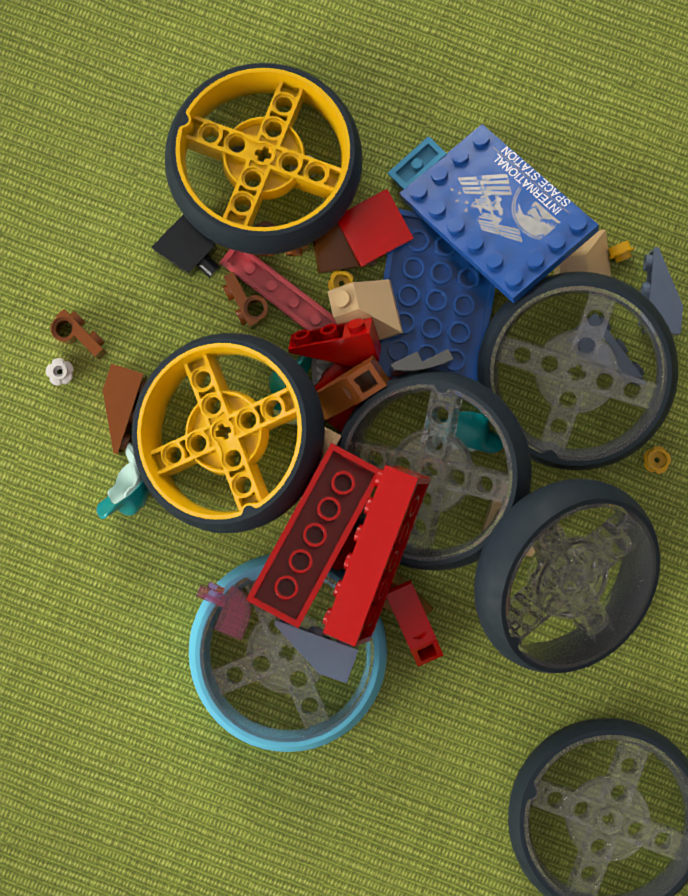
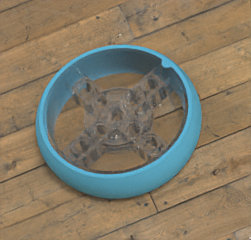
[189,554,387,752]

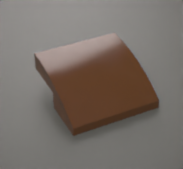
[313,223,377,274]

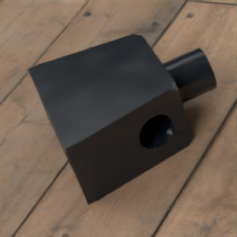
[152,214,221,279]

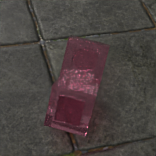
[196,581,252,640]

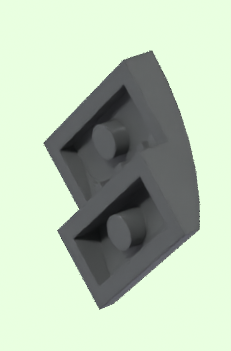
[389,349,453,377]

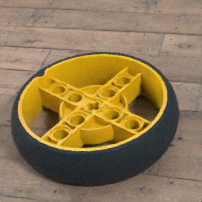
[165,63,363,255]
[132,333,325,533]

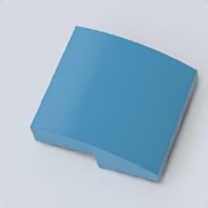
[388,136,447,191]

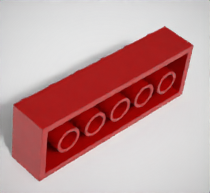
[246,443,380,628]
[323,465,432,647]

